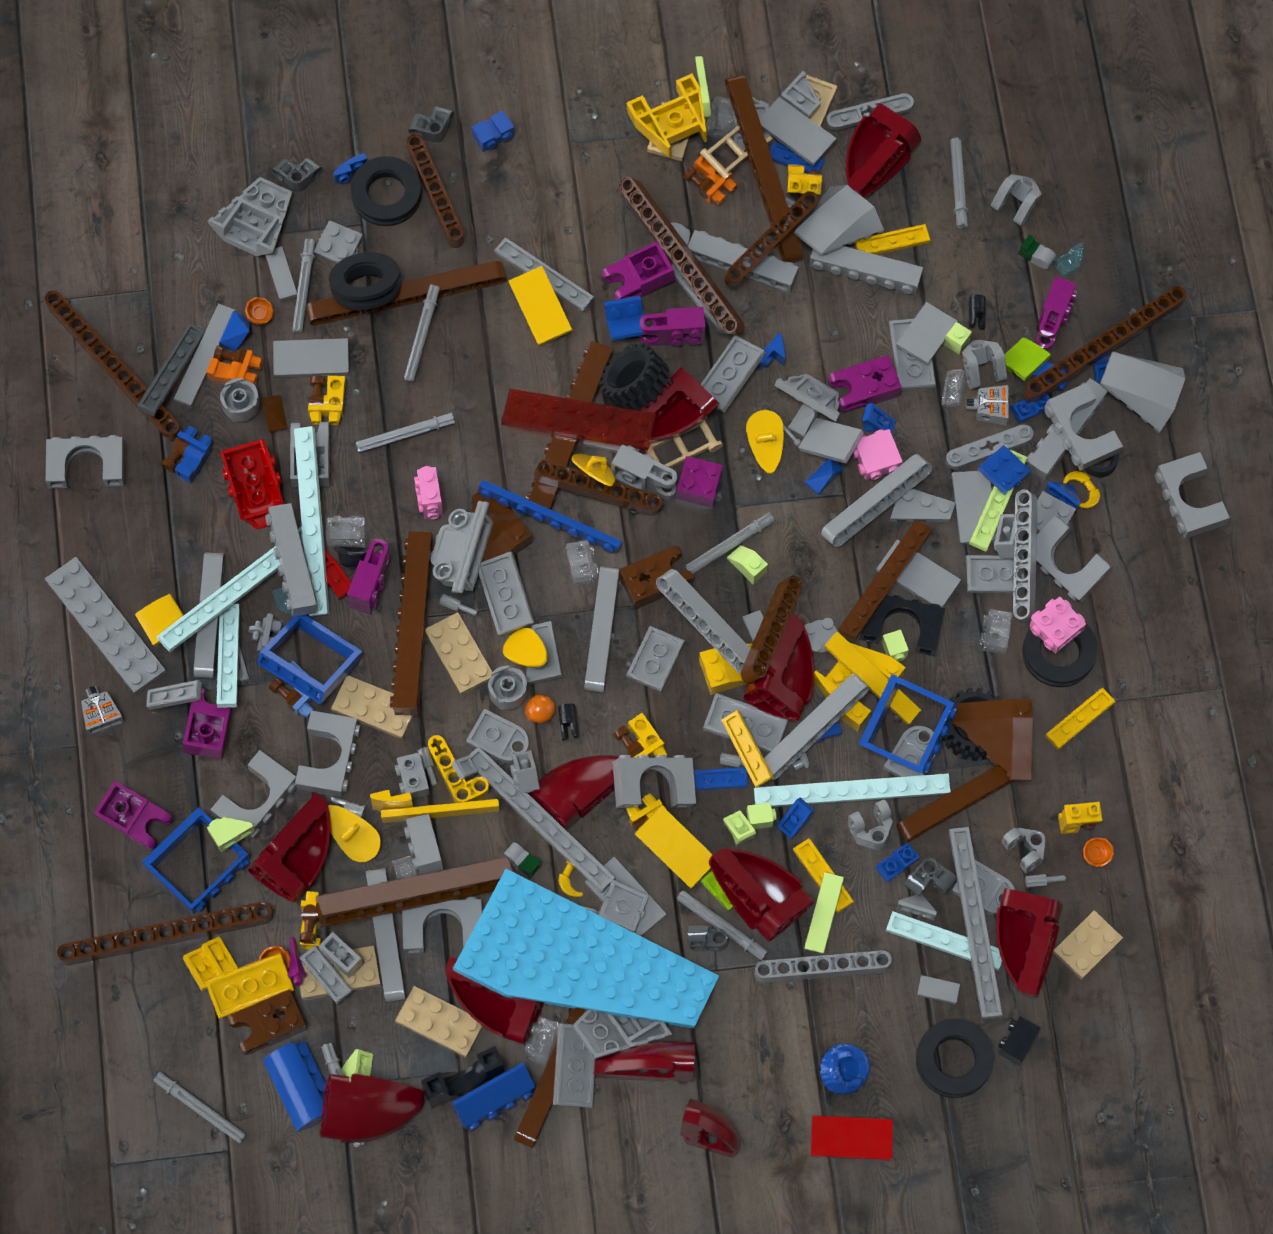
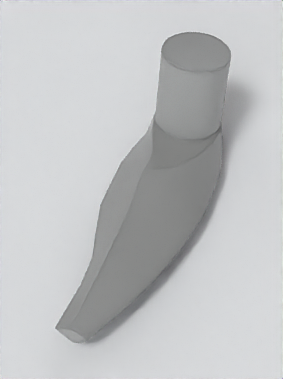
[792,753,809,770]

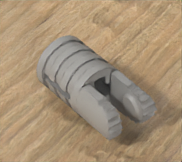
[331,796,366,818]

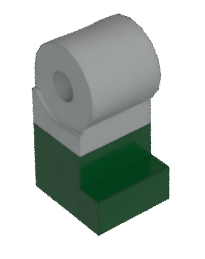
[1018,234,1056,269]
[503,842,541,879]

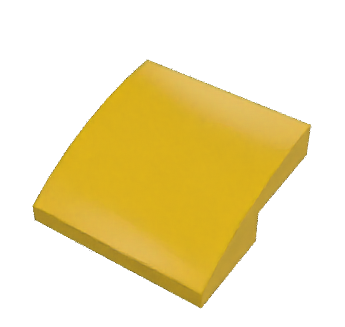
[135,594,184,646]
[370,790,413,812]
[183,936,238,991]

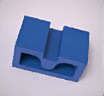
[471,110,514,152]

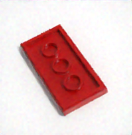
[811,1115,893,1161]

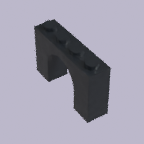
[859,595,945,657]
[421,1046,504,1109]

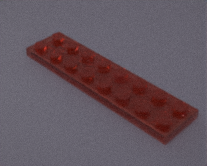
[501,388,657,451]

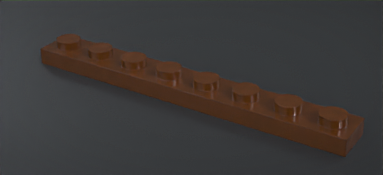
[838,520,932,641]

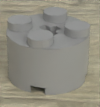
[220,378,260,422]
[488,666,527,710]

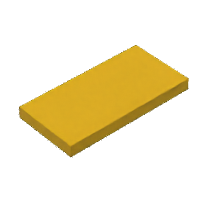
[508,266,572,346]
[634,805,713,888]
[205,952,294,1018]

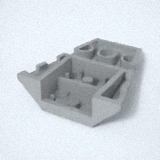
[208,177,292,256]
[794,185,884,255]
[1100,352,1185,433]
[572,1010,672,1059]

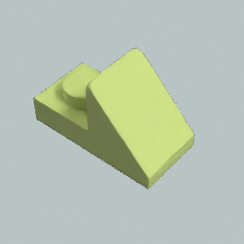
[723,811,756,846]

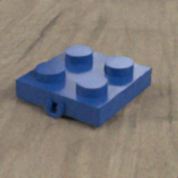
[978,445,1031,495]

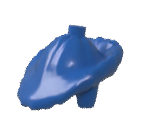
[820,1044,870,1095]

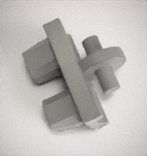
[248,613,282,652]

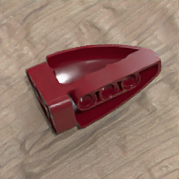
[614,367,719,443]
[445,957,544,1045]
[320,1074,424,1143]

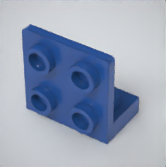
[604,296,646,340]

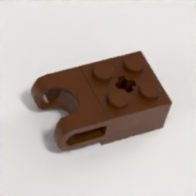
[619,546,695,610]
[227,989,307,1055]

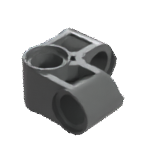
[408,106,454,143]
[272,157,322,192]
[903,858,957,896]
[688,925,728,951]

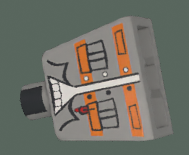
[966,385,1008,426]
[81,686,124,736]

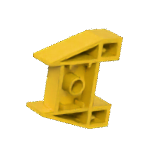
[626,74,707,158]
[814,643,906,732]

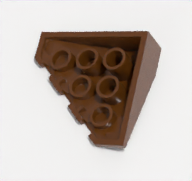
[471,492,532,580]
[952,699,1033,781]

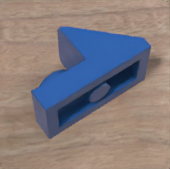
[756,333,785,371]
[862,403,896,434]
[777,797,814,839]

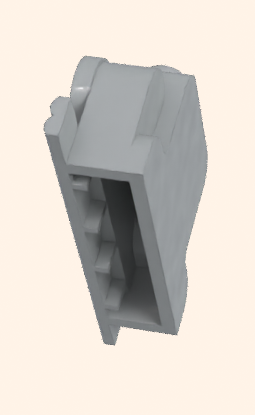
[430,501,493,593]

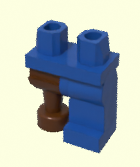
[161,426,213,484]

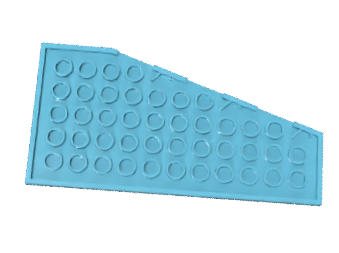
[453,869,719,1029]

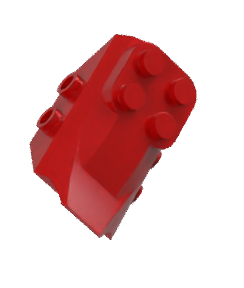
[220,439,284,530]

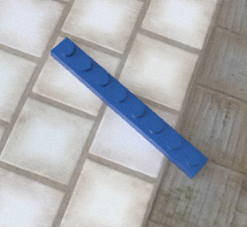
[478,480,622,554]

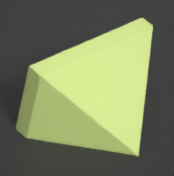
[341,1049,373,1082]

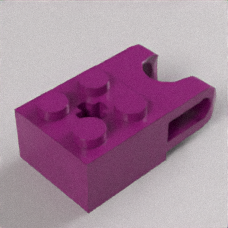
[602,241,676,300]
[1035,276,1078,351]
[639,307,705,346]
[828,355,902,412]
[347,539,390,614]
[183,688,232,759]
[93,781,173,850]

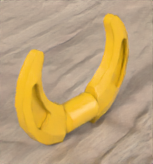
[1063,471,1100,509]
[558,861,583,897]

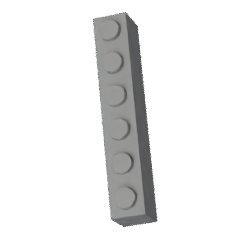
[688,230,798,294]
[809,246,923,294]
[1026,378,1108,481]
[265,503,316,617]

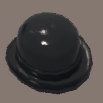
[333,546,368,568]

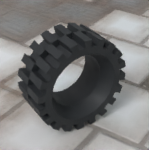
[599,343,670,413]
[942,688,1001,761]

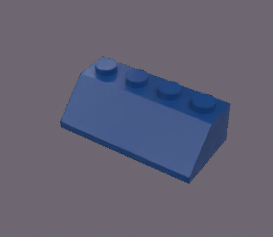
[452,1062,535,1131]

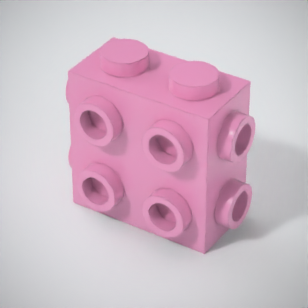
[852,429,903,480]
[414,466,443,520]
[1030,597,1086,654]

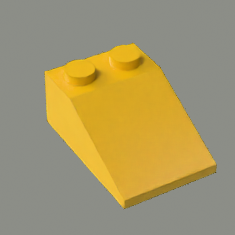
[699,643,753,695]

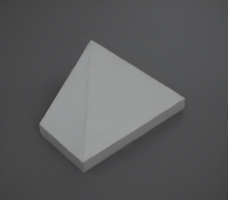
[788,403,820,437]
[896,893,937,921]

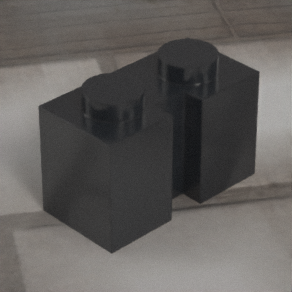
[999,1016,1041,1066]

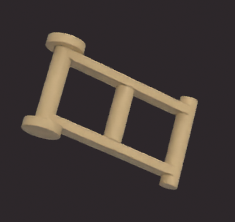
[700,126,773,180]
[642,417,723,468]

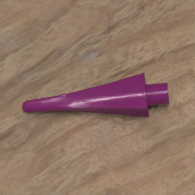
[288,937,307,986]

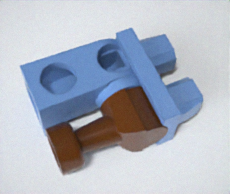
[269,661,327,719]

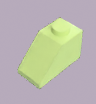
[727,545,768,584]
[207,817,255,852]

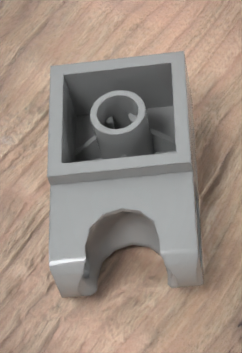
[290,422,330,487]
[611,445,677,500]

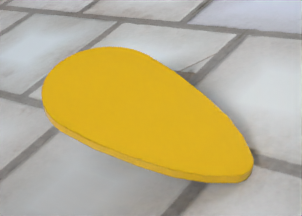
[746,410,784,474]
[572,454,615,486]
[503,628,547,667]
[328,805,381,862]

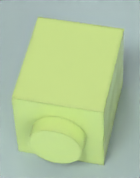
[944,322,972,355]
[881,630,909,662]
[746,803,776,829]

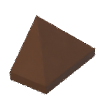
[262,395,287,433]

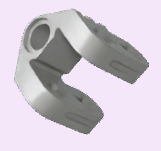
[991,174,1042,226]
[962,340,1007,390]
[847,799,893,850]
[1001,827,1045,874]

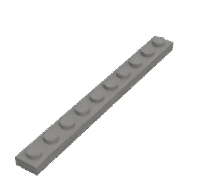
[468,746,615,893]
[949,827,1002,1020]

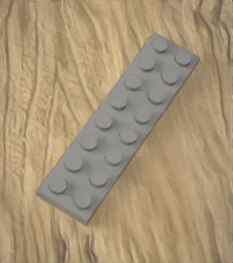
[45,557,166,695]

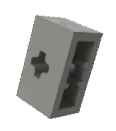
[319,932,363,978]

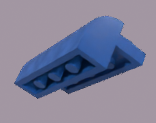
[263,1042,325,1131]

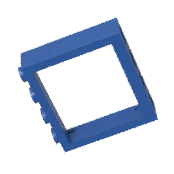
[257,615,362,704]
[859,674,958,775]
[142,807,250,915]

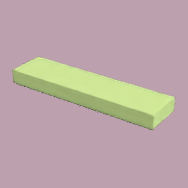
[695,56,711,117]
[804,873,844,954]

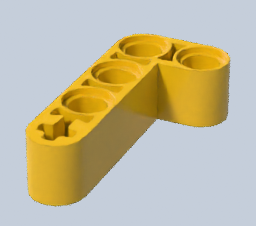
[428,735,489,803]

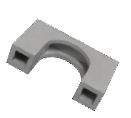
[1044,383,1123,471]
[46,435,125,489]
[1155,452,1230,539]
[1026,515,1113,601]
[295,711,360,797]
[210,750,297,842]
[613,755,696,808]
[402,897,482,954]

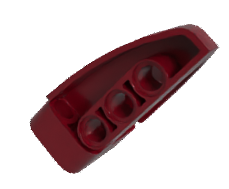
[846,103,922,198]
[743,613,814,721]
[529,755,619,830]
[248,792,330,903]
[709,848,814,942]
[996,888,1063,997]
[593,1041,695,1082]
[680,1099,740,1157]

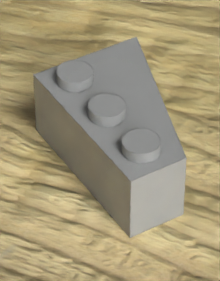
[404,813,443,874]

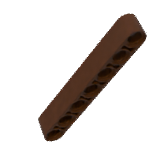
[407,134,464,248]
[724,191,819,287]
[534,460,662,516]
[741,575,802,684]
[896,765,1014,843]

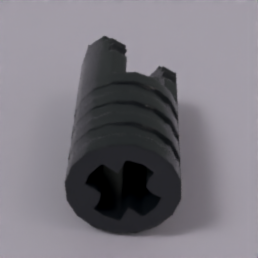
[969,294,986,330]
[558,704,579,741]

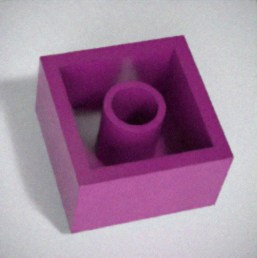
[676,456,723,508]

